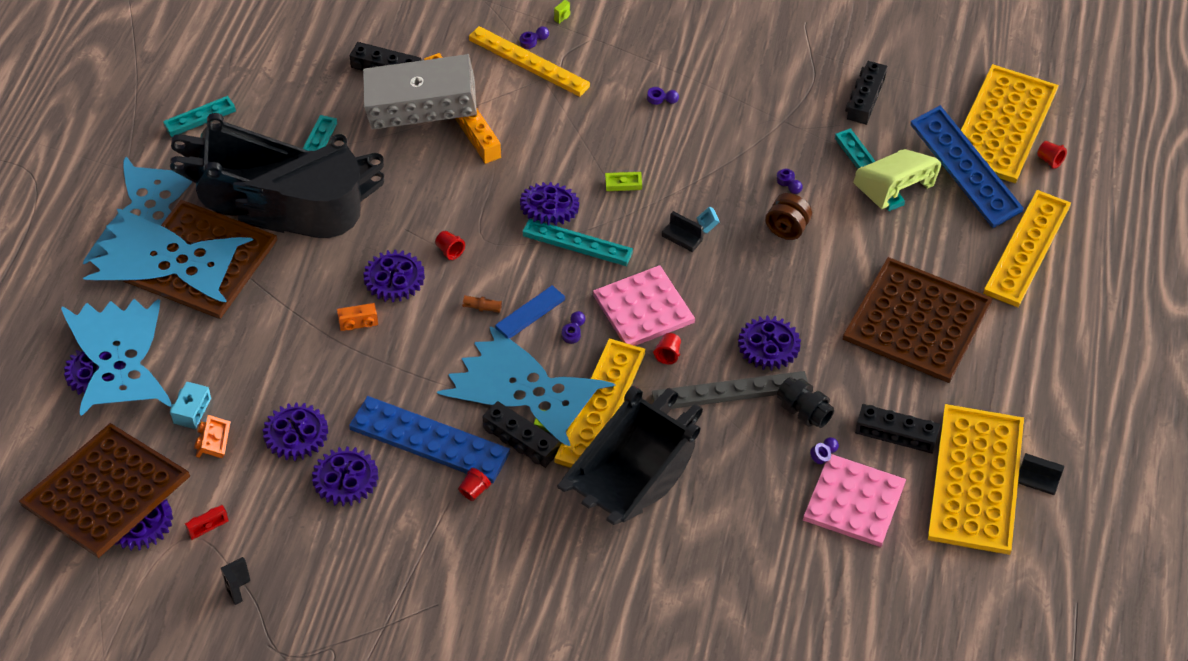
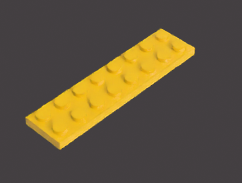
[983,190,1071,308]
[554,338,645,468]

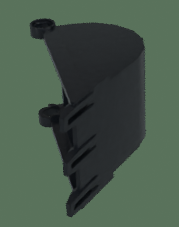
[170,113,314,216]
[233,134,384,238]
[557,386,703,525]

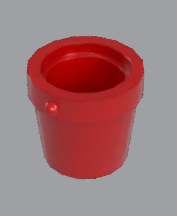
[1037,141,1067,169]
[435,231,465,260]
[653,333,681,365]
[458,468,491,501]

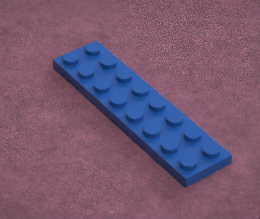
[910,105,1024,228]
[349,396,510,483]

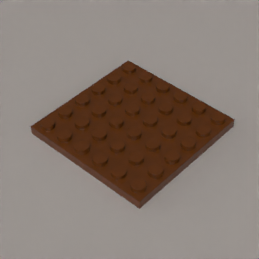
[122,200,277,319]
[842,257,993,383]
[19,423,190,558]

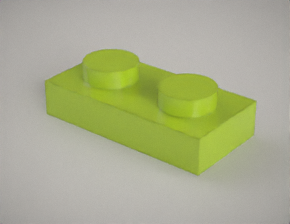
[605,172,642,191]

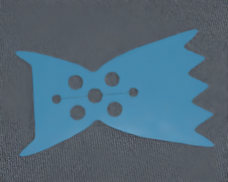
[83,157,192,264]
[83,209,254,302]
[61,299,172,416]
[437,327,615,446]

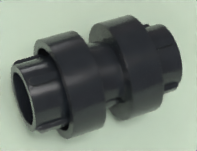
[777,377,834,428]

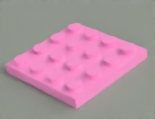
[593,265,695,346]
[803,454,906,547]

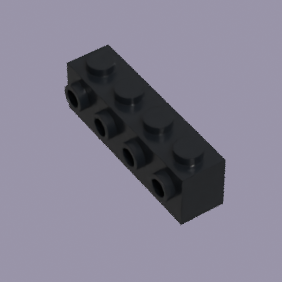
[349,42,422,71]
[845,61,888,125]
[483,401,560,468]
[855,404,940,454]

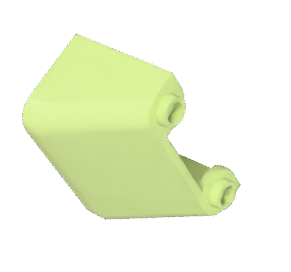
[853,149,941,209]

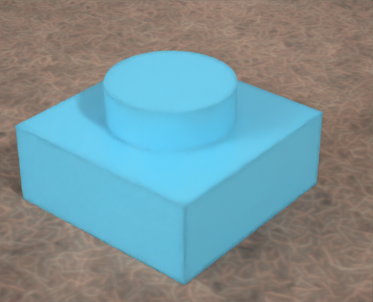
[697,207,720,233]

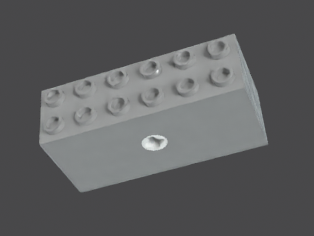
[363,54,477,129]

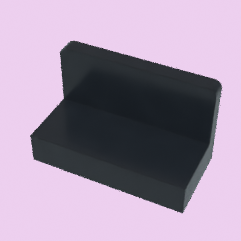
[662,211,703,252]
[1018,453,1064,495]
[221,557,251,605]

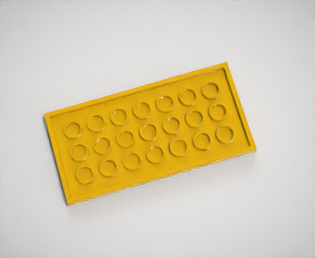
[961,64,1059,184]
[927,404,1024,555]

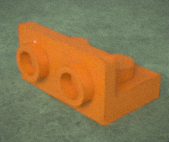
[337,303,378,331]
[194,415,230,458]

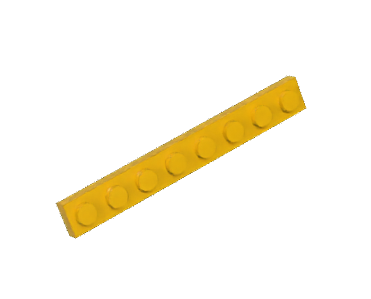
[469,26,590,97]

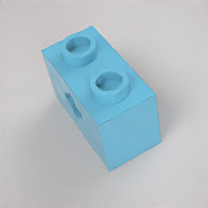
[170,382,211,429]

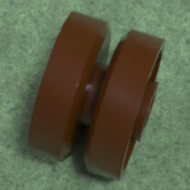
[765,193,813,240]

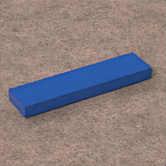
[495,285,565,339]

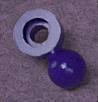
[519,26,549,49]
[647,87,679,105]
[777,169,803,194]
[562,311,585,344]
[810,437,839,464]

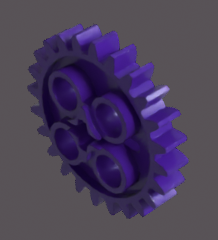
[520,182,579,226]
[363,250,425,302]
[738,315,801,371]
[64,350,129,395]
[263,402,328,461]
[312,446,379,507]
[115,499,173,551]

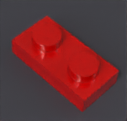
[185,505,229,540]

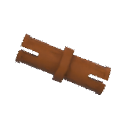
[462,295,502,313]

